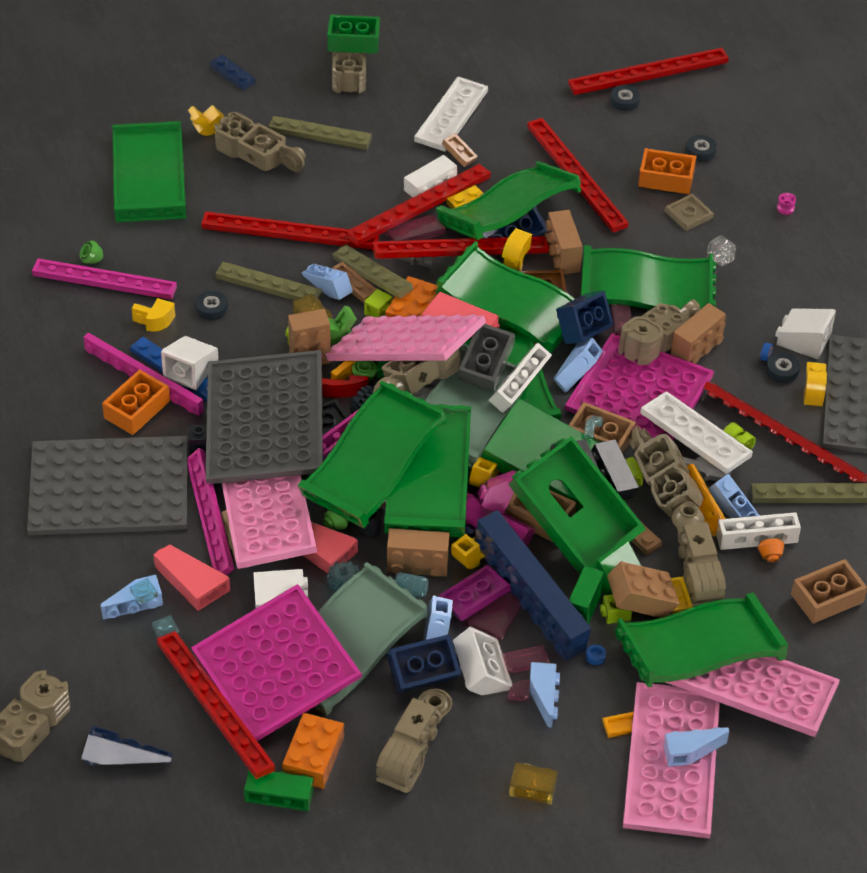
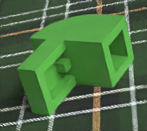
[328,306,357,345]

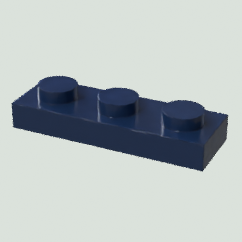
[210,54,255,91]

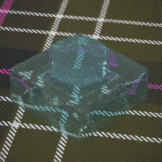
[130,578,158,605]
[152,615,179,638]

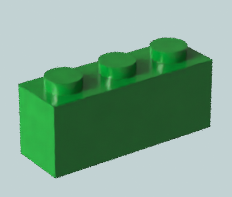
[244,771,314,811]

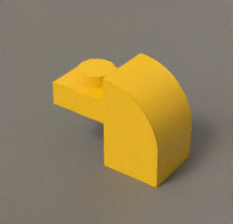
[188,105,224,136]
[502,229,532,271]
[132,298,175,332]
[804,362,827,406]
[469,457,500,488]
[451,534,484,569]

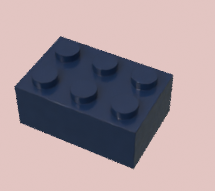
[556,290,614,344]
[386,634,461,694]

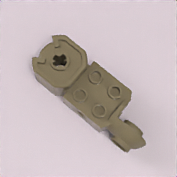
[332,52,366,94]
[215,112,306,172]
[618,299,701,365]
[373,348,463,394]
[628,425,703,518]
[671,502,726,607]
[0,670,70,762]
[376,689,452,793]

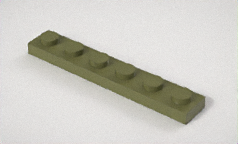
[268,116,372,150]
[332,245,413,299]
[216,262,323,306]
[751,483,867,503]

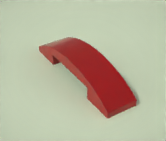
[322,375,369,398]

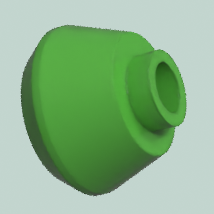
[80,240,103,264]
[352,361,377,382]
[323,510,349,531]

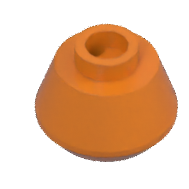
[757,538,784,562]

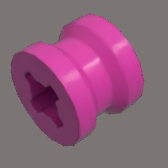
[777,193,796,215]

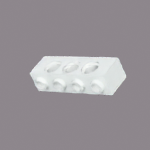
[488,343,552,413]
[716,512,801,550]

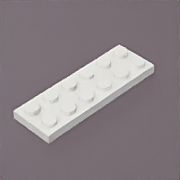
[414,77,488,152]
[640,391,753,474]

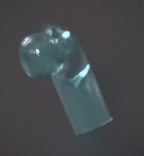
[584,415,603,439]

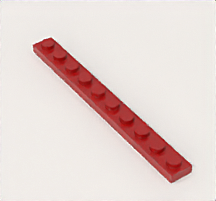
[568,48,729,95]
[527,118,629,233]
[346,164,491,246]
[201,212,379,250]
[372,236,549,259]
[703,381,867,483]
[157,631,275,779]

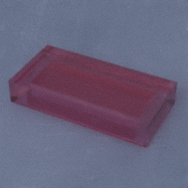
[503,645,549,673]

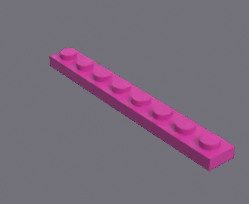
[32,258,177,300]
[83,333,204,416]
[187,448,235,576]

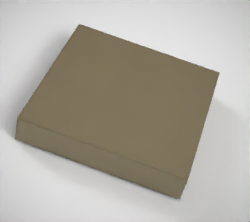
[664,194,714,231]

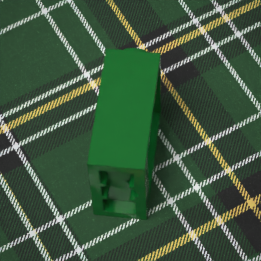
[569,566,604,625]

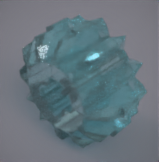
[327,560,359,592]
[395,572,429,597]

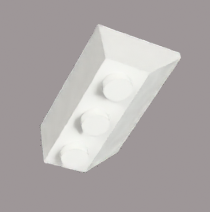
[453,627,513,695]

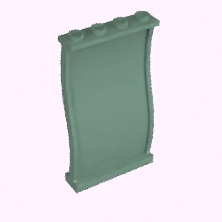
[426,343,529,470]
[314,562,428,716]

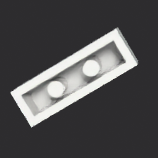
[404,155,457,197]

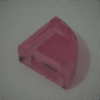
[508,679,530,701]

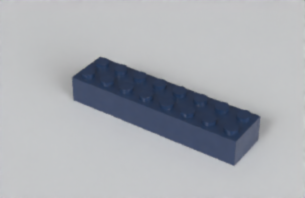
[474,510,591,660]

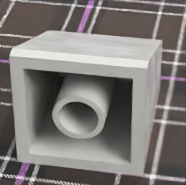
[775,309,836,359]
[161,336,218,390]
[254,569,308,608]

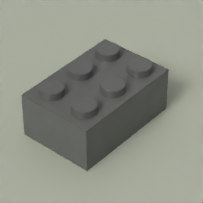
[459,324,515,392]

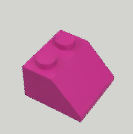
[477,471,516,515]

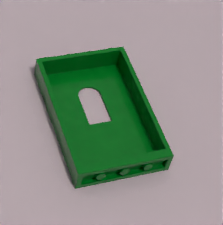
[481,398,600,513]
[508,435,646,575]

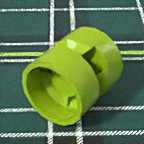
[723,422,756,450]

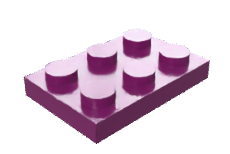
[438,565,511,622]

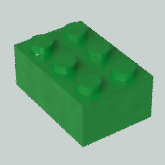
[328,14,380,54]

